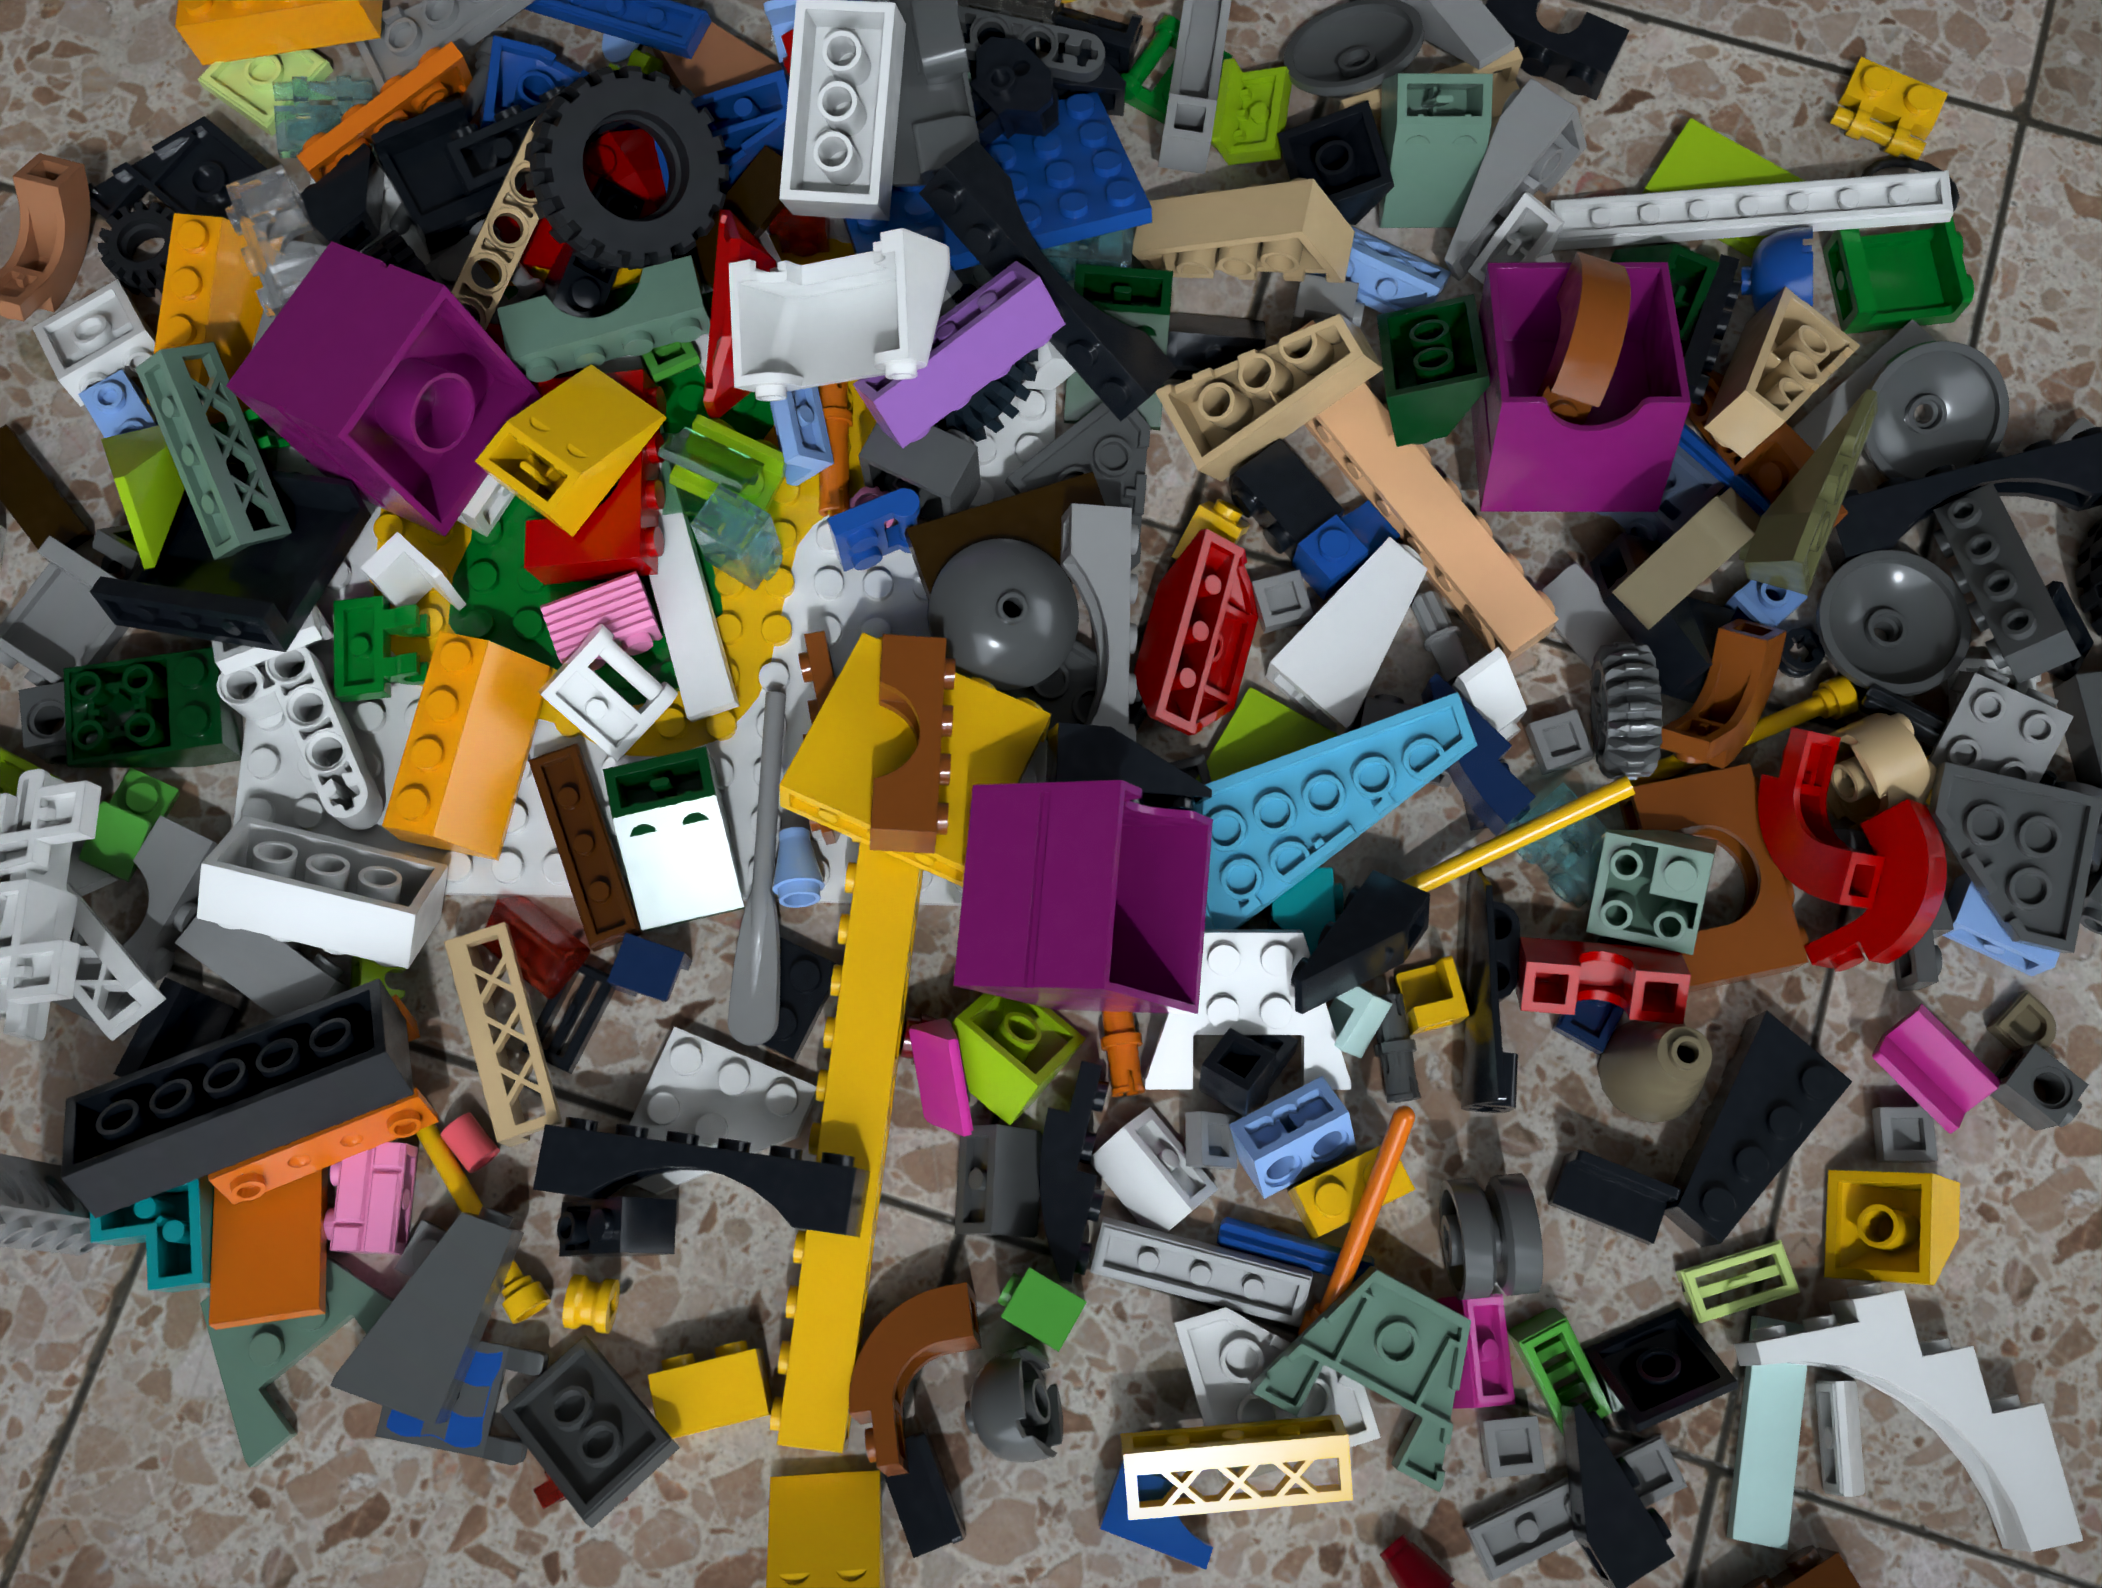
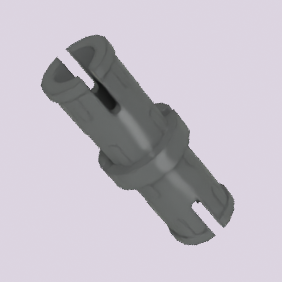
[1373,994,1421,1103]

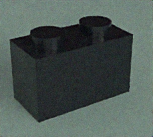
[1231,438,1344,562]

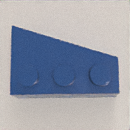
[654,69,790,195]

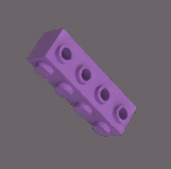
[853,261,1066,448]

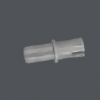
[1412,590,1472,687]

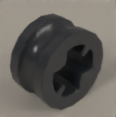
[1778,628,1825,678]

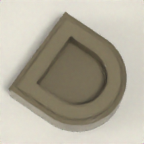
[1986,990,2056,1051]

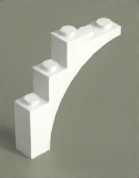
[1734,1282,2083,1552]

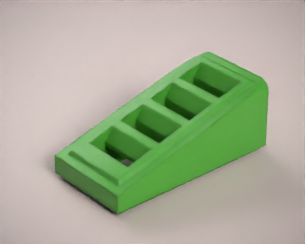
[1508,1308,1613,1436]

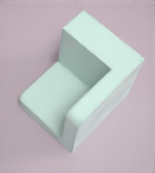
[1328,985,1392,1058]

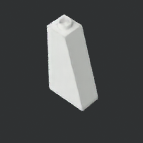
[1265,537,1427,736]

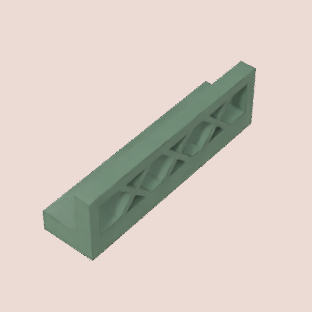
[135,342,292,560]

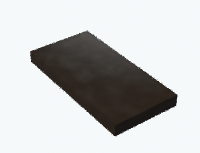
[904,472,1105,606]

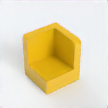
[1395,955,1470,1035]

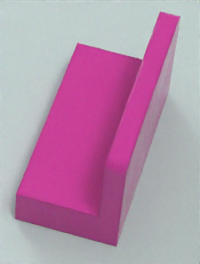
[1872,1004,2001,1134]

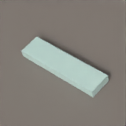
[1726,1316,1807,1550]

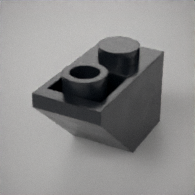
[291,143,385,252]
[557,1196,677,1257]

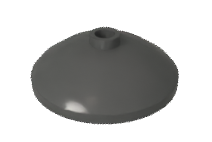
[1284,0,1424,98]
[1864,341,2009,482]
[927,539,1079,691]
[1816,550,1972,697]

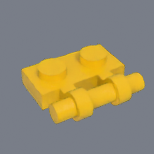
[1830,57,1948,160]

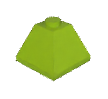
[101,425,185,570]
[952,993,1086,1126]

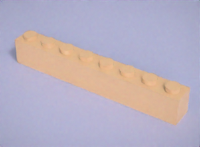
[1295,320,1559,663]

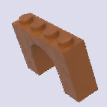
[1618,763,1809,992]

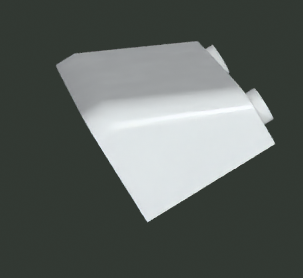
[729,228,950,401]

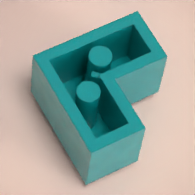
[90,1175,214,1293]

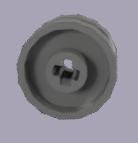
[1439,1173,1543,1300]

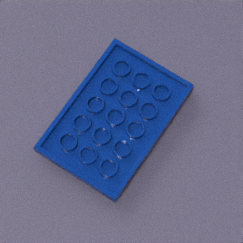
[843,92,1152,271]

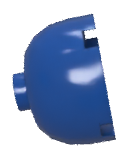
[1741,226,1813,313]

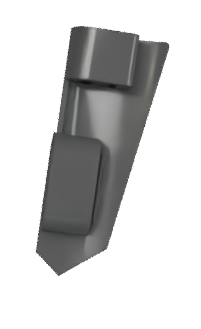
[889,0,980,187]

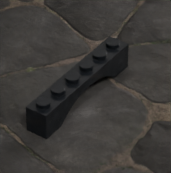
[919,140,1178,422]
[1825,427,2102,573]
[533,1117,870,1237]

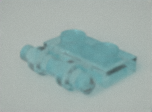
[273,76,376,158]

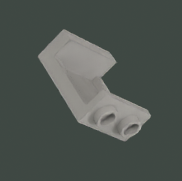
[0,536,129,687]

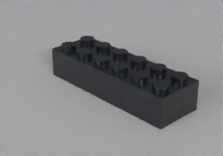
[61,978,414,1218]

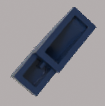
[1421,673,1536,836]

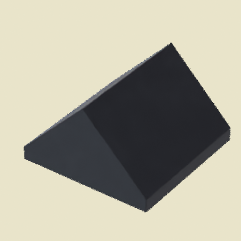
[1277,101,1394,225]
[1583,1307,1738,1432]

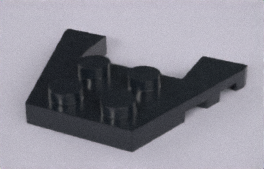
[88,116,280,229]

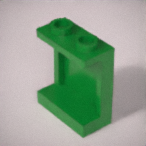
[1822,216,1974,334]

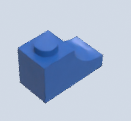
[1292,500,1400,601]
[1099,1461,1213,1570]

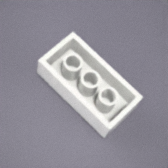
[779,0,906,221]
[197,816,448,969]

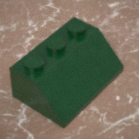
[1377,294,1490,447]

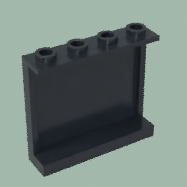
[90,464,371,652]

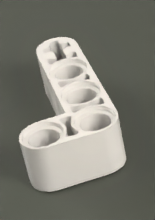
[217,646,383,831]

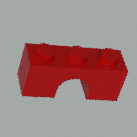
[1515,937,1691,1024]

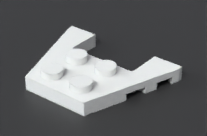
[1144,929,1351,1090]

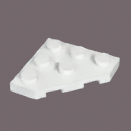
[629,1027,817,1195]
[1173,1307,1381,1487]

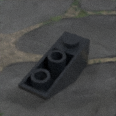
[539,177,644,318]
[1590,532,1713,694]
[1046,722,1212,811]
[1291,870,1430,1014]
[1561,1401,1675,1588]

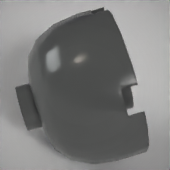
[965,1345,1063,1463]

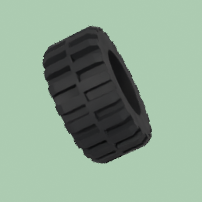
[524,65,729,270]

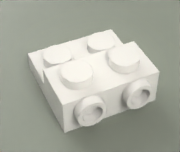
[32,279,156,407]

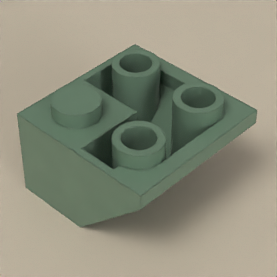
[1586,830,1718,955]

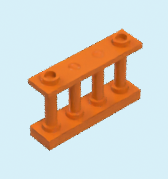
[208,995,439,1205]

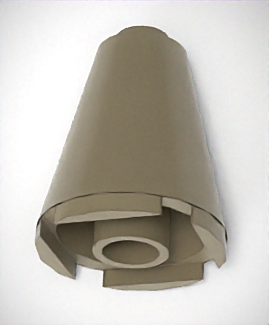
[1598,1020,1712,1123]

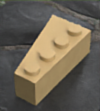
[1131,178,1355,283]
[1704,286,1861,458]
[1155,314,1384,482]

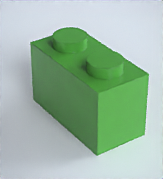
[997,1267,1087,1352]

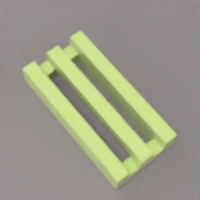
[1675,1240,1800,1324]

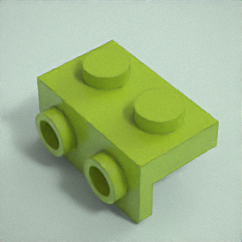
[1211,58,1292,165]

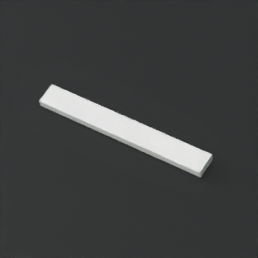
[1550,170,1954,251]
[596,355,740,722]

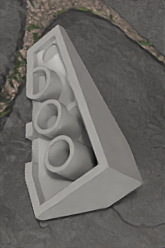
[1444,78,1587,281]

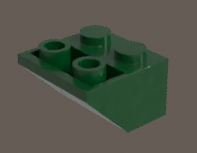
[1609,244,1720,349]

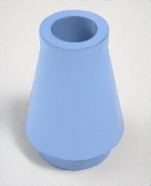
[773,827,825,908]

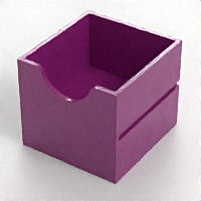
[226,241,542,537]
[1471,262,1691,512]
[953,780,1213,1014]

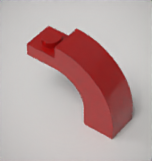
[1758,727,1885,909]
[1804,799,1947,972]

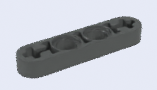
[958,5,1105,83]

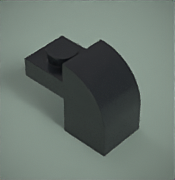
[1199,1028,1298,1117]

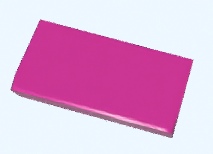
[909,1018,973,1136]
[1437,1293,1516,1409]

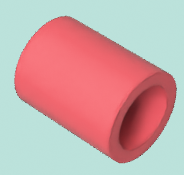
[440,1112,500,1173]

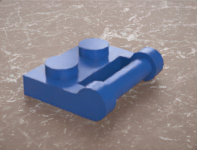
[827,488,921,572]

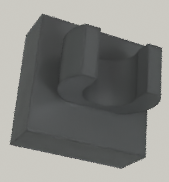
[92,525,141,580]

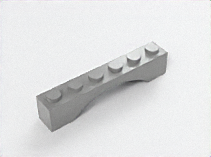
[1158,0,1232,174]
[1060,503,1139,742]

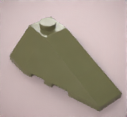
[1739,389,1878,595]

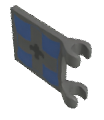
[375,1340,549,1465]

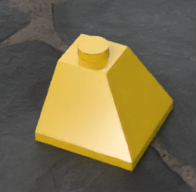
[1824,1170,1960,1286]

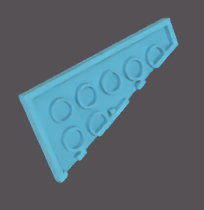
[1194,692,1478,929]

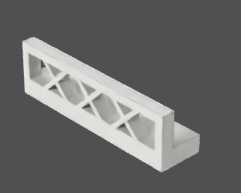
[67,880,166,1041]

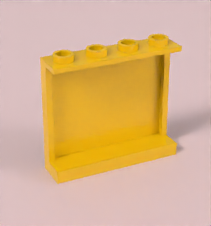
[779,632,1051,887]

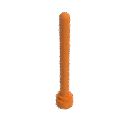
[1298,1106,1415,1335]

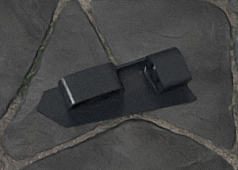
[1461,867,1520,1113]

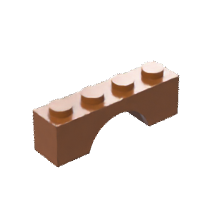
[870,634,956,854]

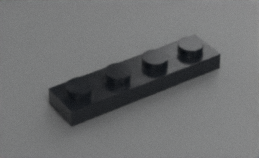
[1684,254,1743,405]

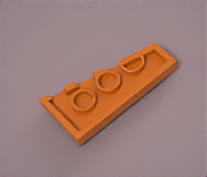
[296,41,472,183]

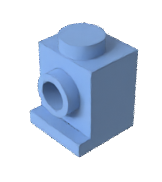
[1723,580,1808,628]

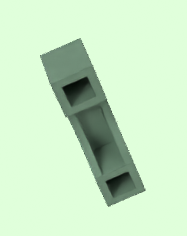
[497,255,711,382]

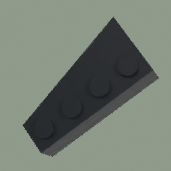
[1664,1010,1853,1247]

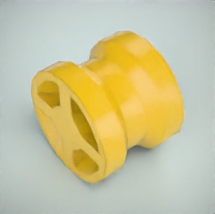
[562,1274,620,1334]

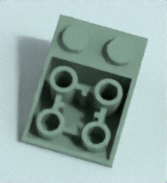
[1379,73,1493,228]

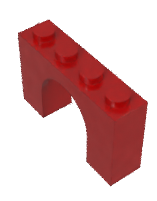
[524,369,666,585]

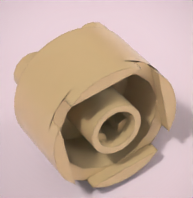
[1826,713,1937,831]

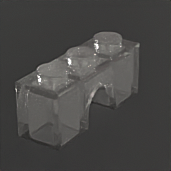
[225,164,320,318]

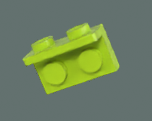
[669,414,787,525]

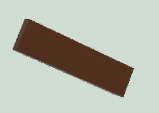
[528,743,643,952]

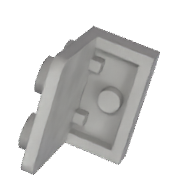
[1928,667,2074,783]

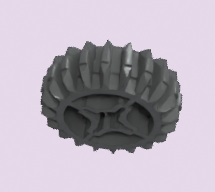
[1589,641,1663,780]

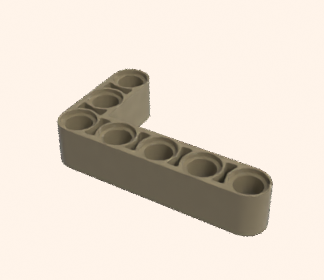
[1612,487,1761,630]

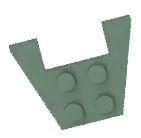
[200,1255,393,1468]
[1249,1266,1471,1492]

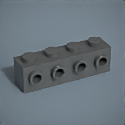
[1933,482,2081,683]

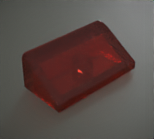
[482,896,591,999]

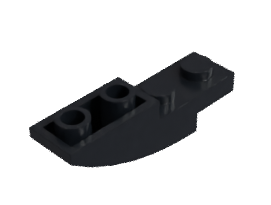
[1040,1061,1109,1284]

